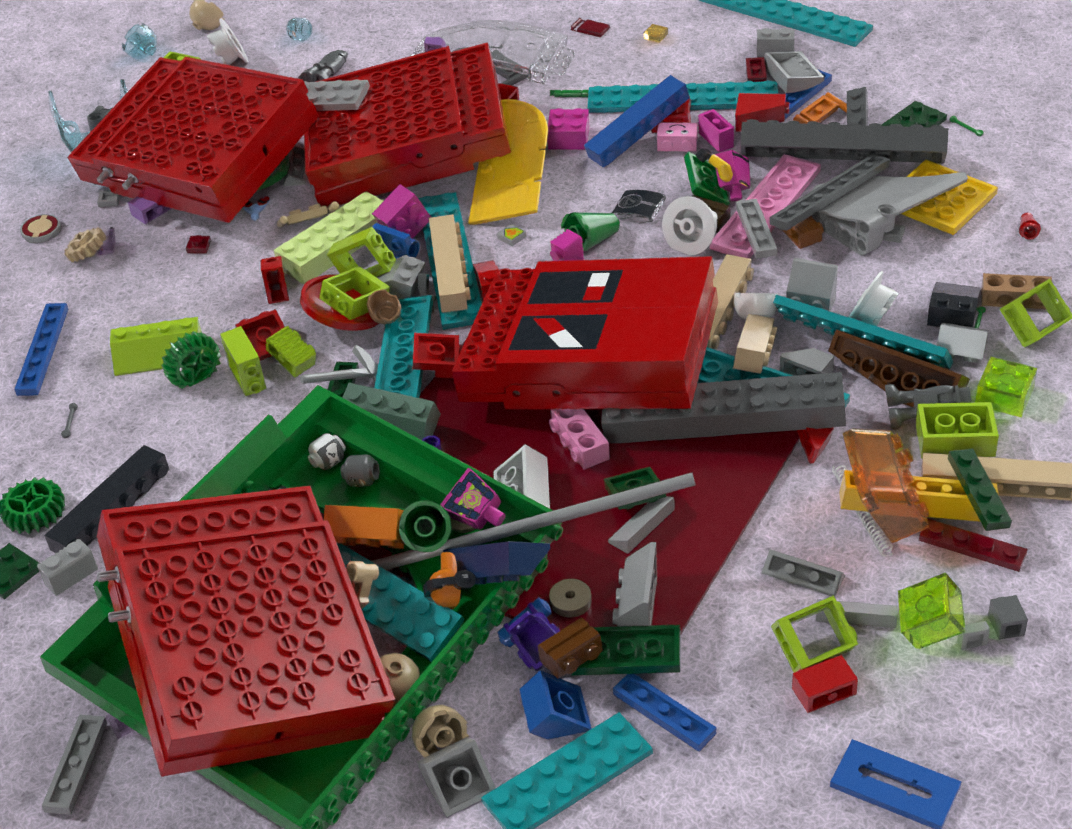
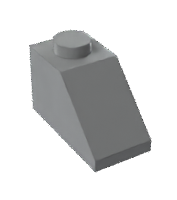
[779,348,834,376]

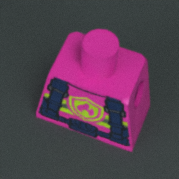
[440,467,506,530]

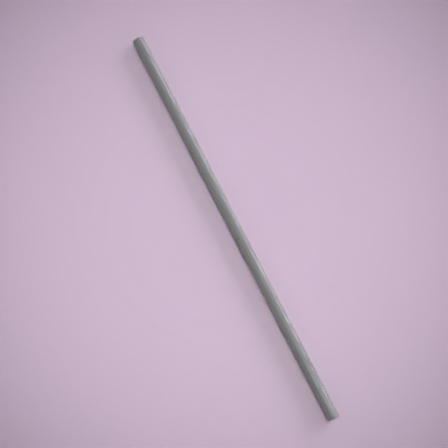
[371,473,696,570]

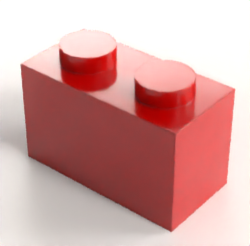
[792,655,858,713]

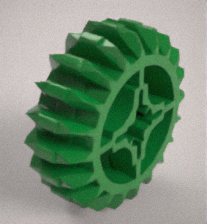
[161,331,222,389]
[0,477,65,535]

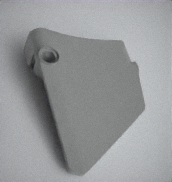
[795,172,968,256]

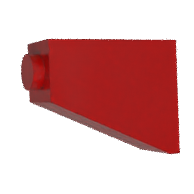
[735,93,790,132]

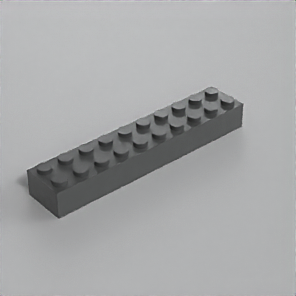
[741,119,949,163]
[601,372,846,443]

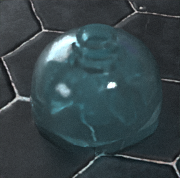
[122,23,157,59]

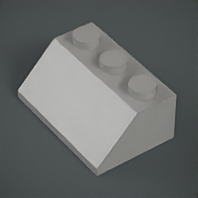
[613,542,657,627]

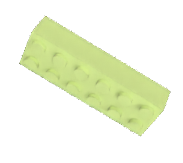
[274,191,383,284]

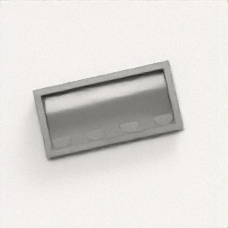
[765,51,825,93]

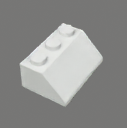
[494,445,550,509]

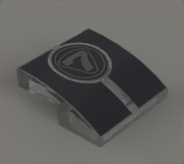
[611,189,666,224]

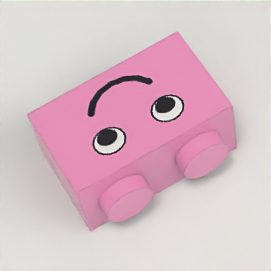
[657,123,698,152]

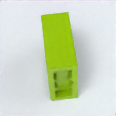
[327,227,396,277]
[319,266,390,320]
[999,279,1072,347]
[220,326,267,396]
[771,595,858,673]

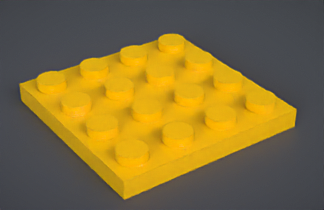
[901,160,998,235]

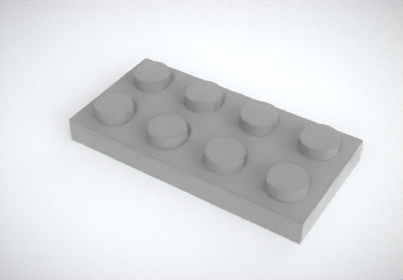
[304,79,370,111]

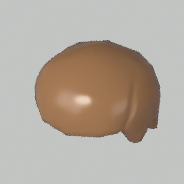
[367,289,401,325]

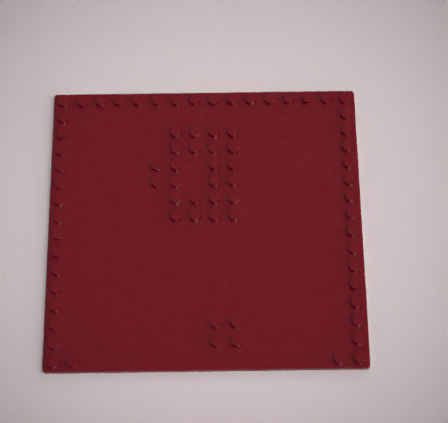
[320,340,800,634]

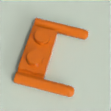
[793,92,847,124]

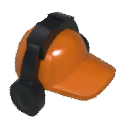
[423,552,476,609]

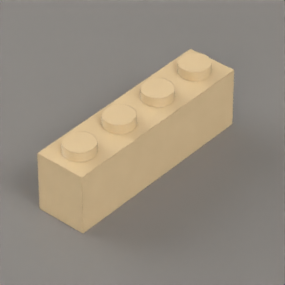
[733,314,777,374]

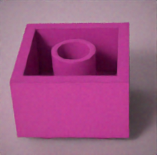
[547,108,590,150]
[372,184,431,239]

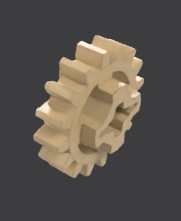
[64,227,106,262]

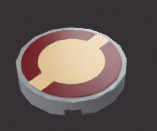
[20,214,61,243]

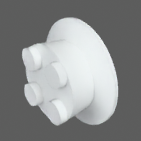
[207,18,249,65]
[662,196,717,256]
[849,271,899,326]

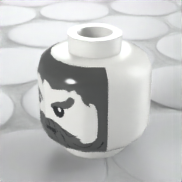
[308,434,346,470]

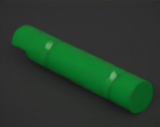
[550,90,589,97]

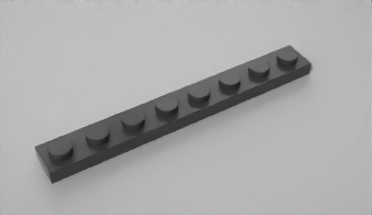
[770,154,890,231]

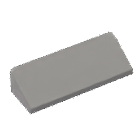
[283,145,307,186]
[608,496,675,554]
[761,549,845,597]
[816,599,898,628]

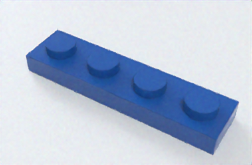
[613,674,717,752]

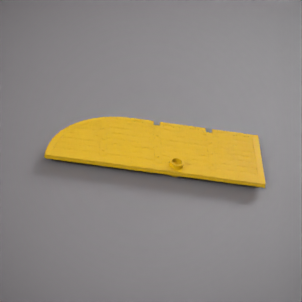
[468,99,548,225]

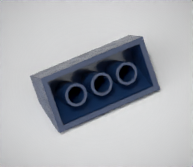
[443,542,550,585]

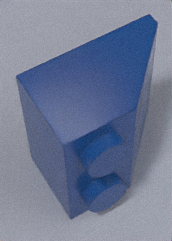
[519,670,592,740]

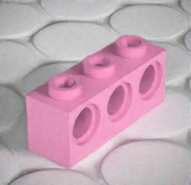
[549,409,610,469]

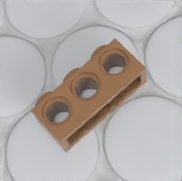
[981,273,1052,309]

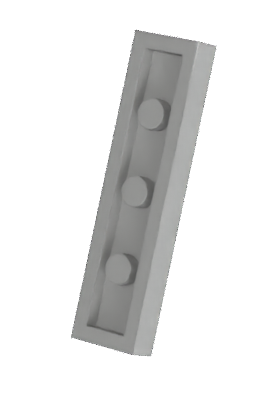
[736,199,777,259]
[42,714,107,815]

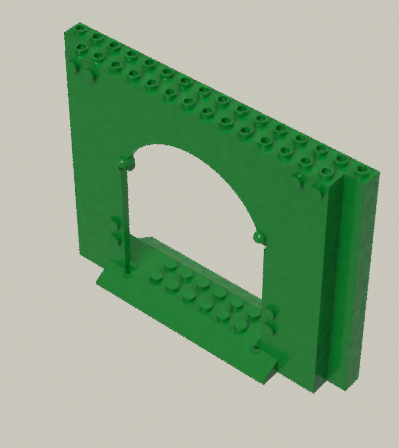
[40,385,563,829]

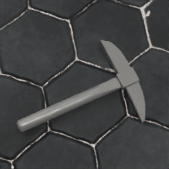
[300,345,378,384]

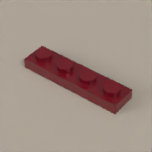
[919,518,1028,572]

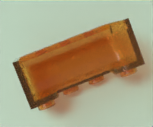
[843,428,930,543]

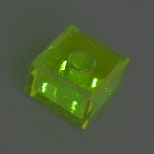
[975,357,1037,418]
[898,572,966,649]

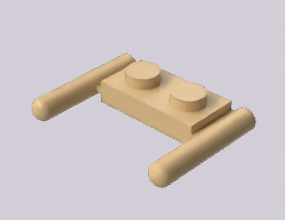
[276,202,339,227]

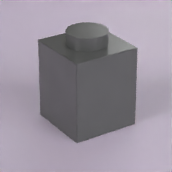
[988,595,1028,640]

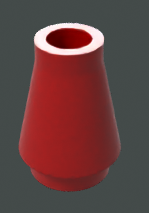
[1019,212,1041,240]

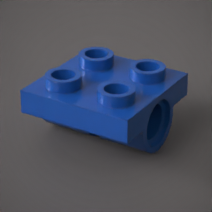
[372,223,420,259]

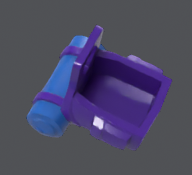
[497,597,560,671]

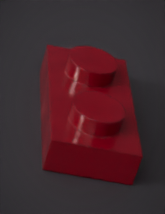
[746,57,767,82]

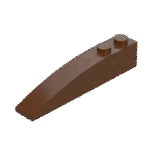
[828,330,970,407]

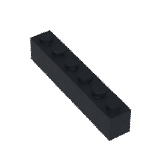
[44,445,170,553]

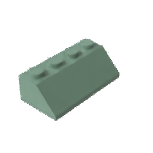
[343,383,441,440]

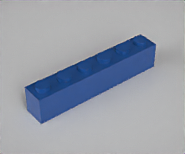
[584,75,690,167]

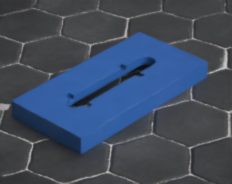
[830,739,962,829]

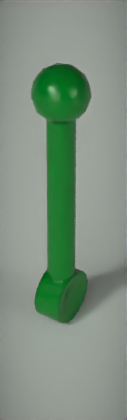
[949,116,984,136]
[974,306,986,329]

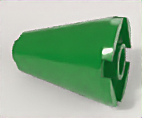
[561,212,620,253]
[399,500,451,552]

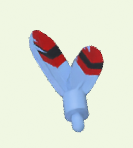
[243,196,270,221]

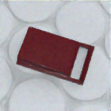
[570,18,611,37]

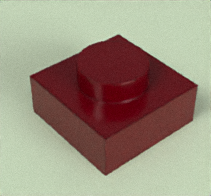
[186,235,211,253]

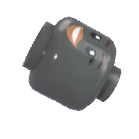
[341,454,380,487]

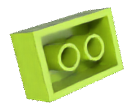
[916,402,999,459]

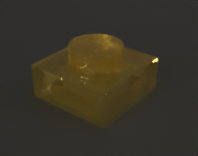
[644,24,668,43]

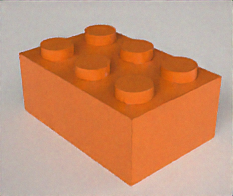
[324,505,406,549]

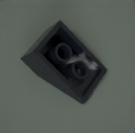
[927,282,981,328]

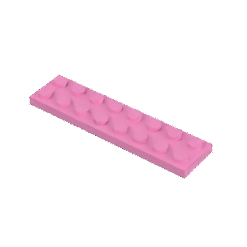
[710,154,821,259]

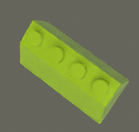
[110,317,203,376]

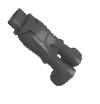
[298,50,348,82]
[885,384,972,429]

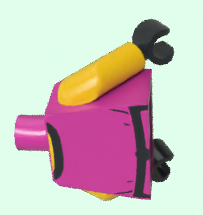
[696,148,750,201]

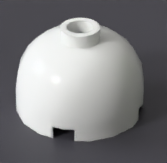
[734,293,778,319]

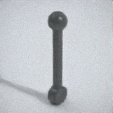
[61,403,78,438]

